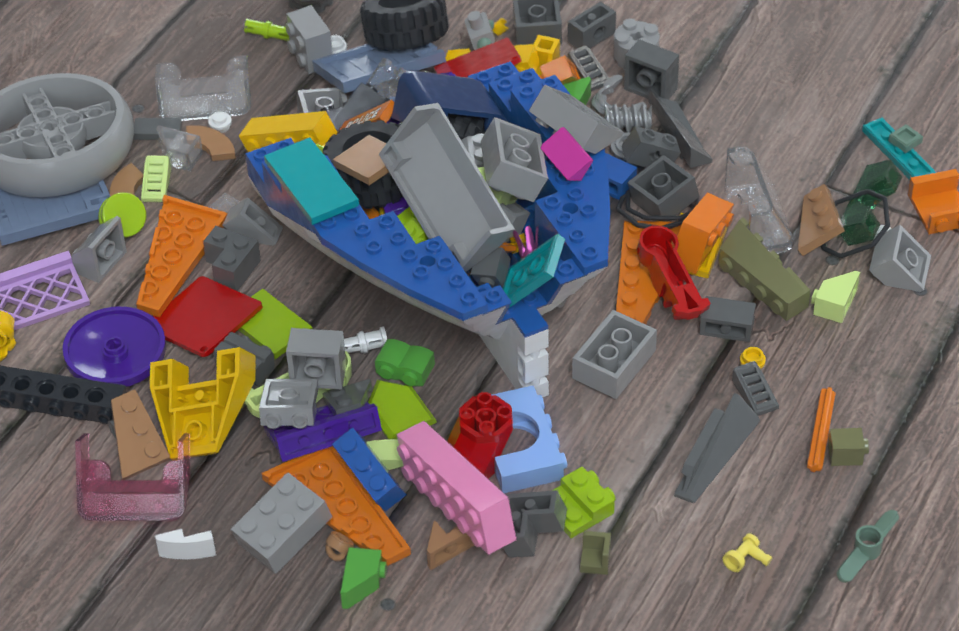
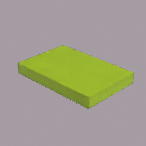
[238,289,313,359]

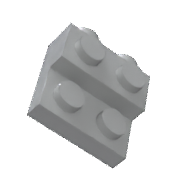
[259,379,319,429]

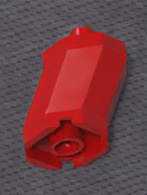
[447,392,513,479]

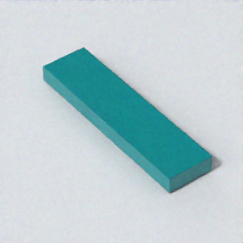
[862,117,937,180]

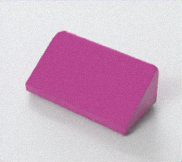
[540,127,593,181]

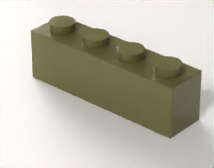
[719,217,810,321]

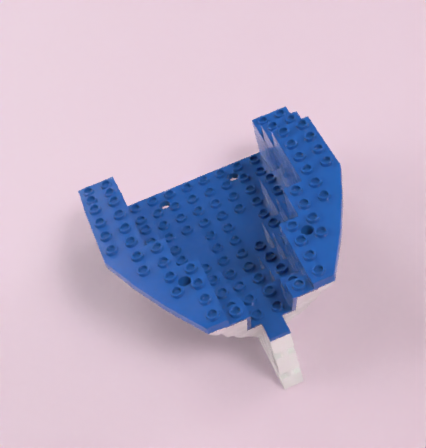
[245,61,610,397]

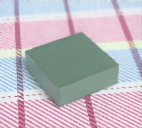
[889,124,923,153]

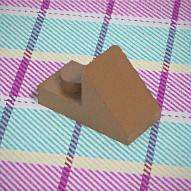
[427,521,475,570]

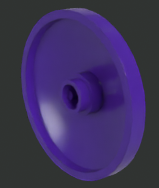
[63,306,166,387]

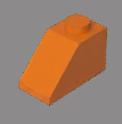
[539,55,581,84]

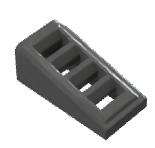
[568,45,609,91]
[732,361,779,416]

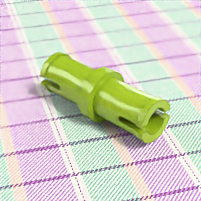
[244,19,289,41]

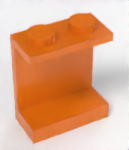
[908,169,959,234]

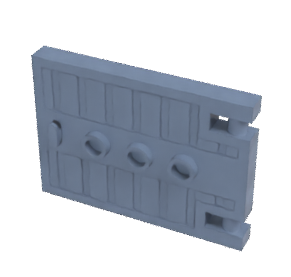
[312,42,446,93]
[0,180,110,246]

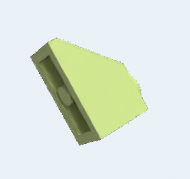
[811,271,860,323]

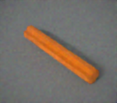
[807,387,836,473]

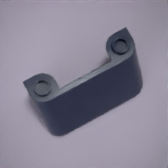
[391,70,507,132]

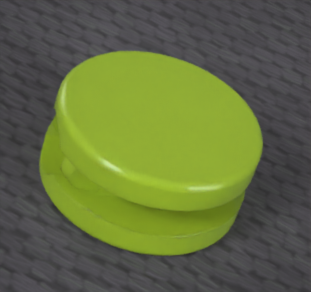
[98,192,146,238]

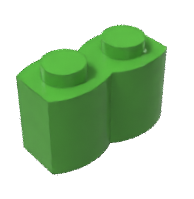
[375,339,435,386]

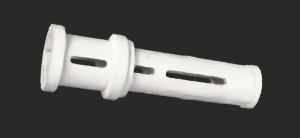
[344,326,387,354]

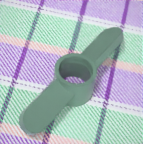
[837,510,899,583]

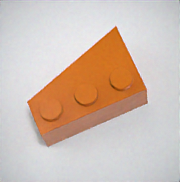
[677,192,734,274]

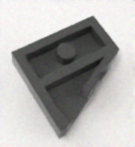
[323,379,372,415]

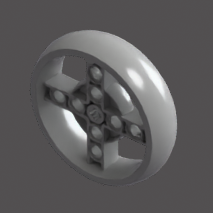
[0,73,134,197]

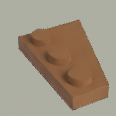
[798,184,845,256]
[111,389,170,481]

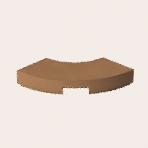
[186,125,236,161]
[109,163,143,196]

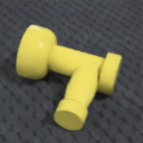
[723,533,773,572]

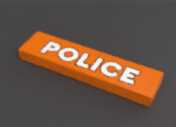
[336,99,394,135]

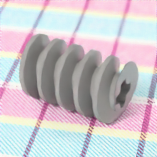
[604,104,652,133]

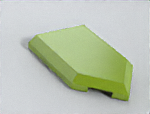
[368,379,437,439]

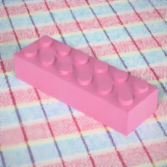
[397,421,516,555]

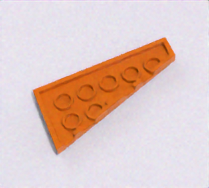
[136,195,228,317]
[616,221,681,324]
[262,446,411,566]

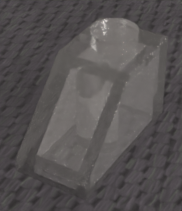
[156,125,203,172]

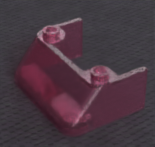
[75,433,190,521]

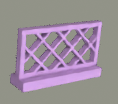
[0,251,90,331]

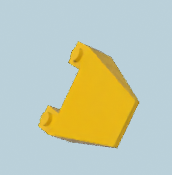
[150,347,256,460]

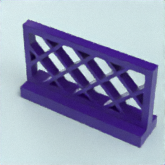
[263,402,382,462]

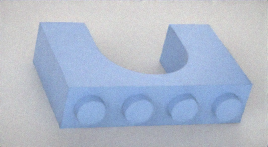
[492,385,567,493]

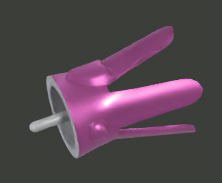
[512,226,538,259]

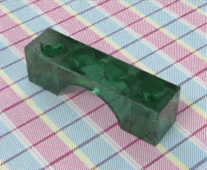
[840,159,902,246]

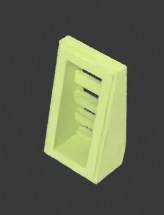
[141,156,171,202]

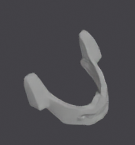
[591,74,647,114]

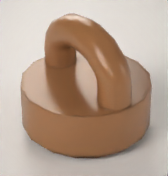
[326,531,354,561]

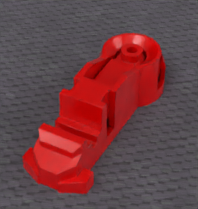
[636,225,711,320]

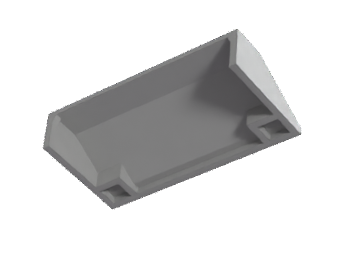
[379,103,515,272]

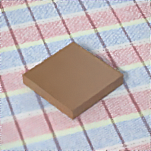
[333,135,389,185]

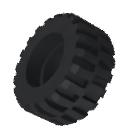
[360,0,449,51]
[323,120,404,209]

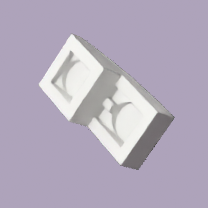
[155,529,216,559]

